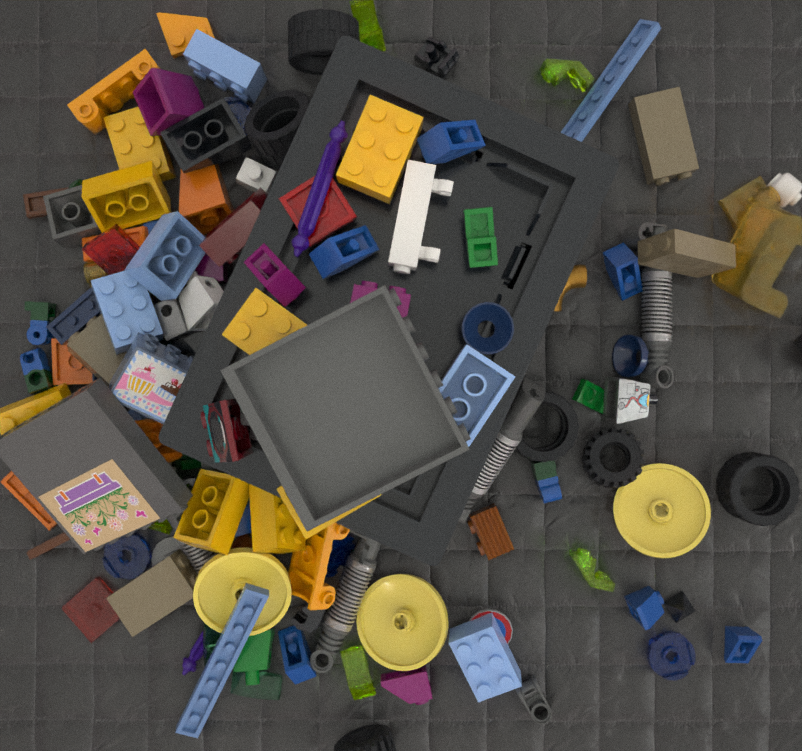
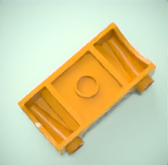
[67,49,160,135]
[288,523,350,610]

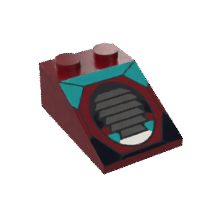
[201,399,253,462]

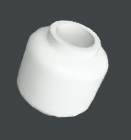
[766,173,802,208]

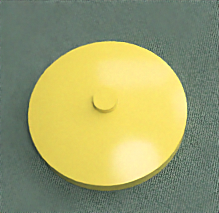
[613,463,711,558]
[193,547,292,636]
[356,573,449,671]

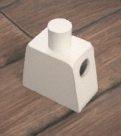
[236,157,278,194]
[178,271,224,331]

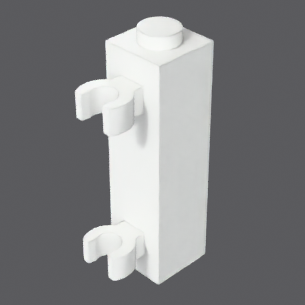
[388,160,454,274]

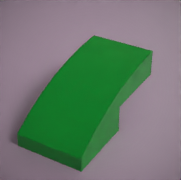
[463,207,498,268]
[572,379,605,415]

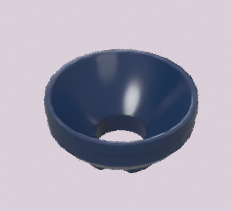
[462,302,514,355]
[612,335,649,377]

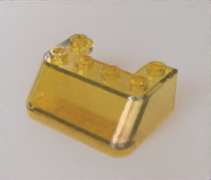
[712,202,802,318]

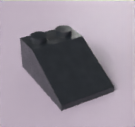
[160,98,252,173]

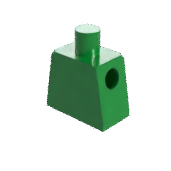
[233,628,274,685]

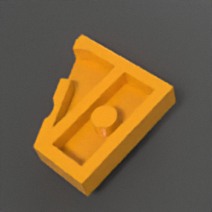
[156,12,215,58]

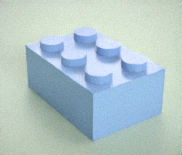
[183,29,267,103]
[125,211,205,301]
[91,271,163,355]
[439,344,515,447]
[449,613,522,702]

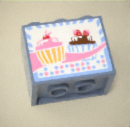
[109,332,194,424]

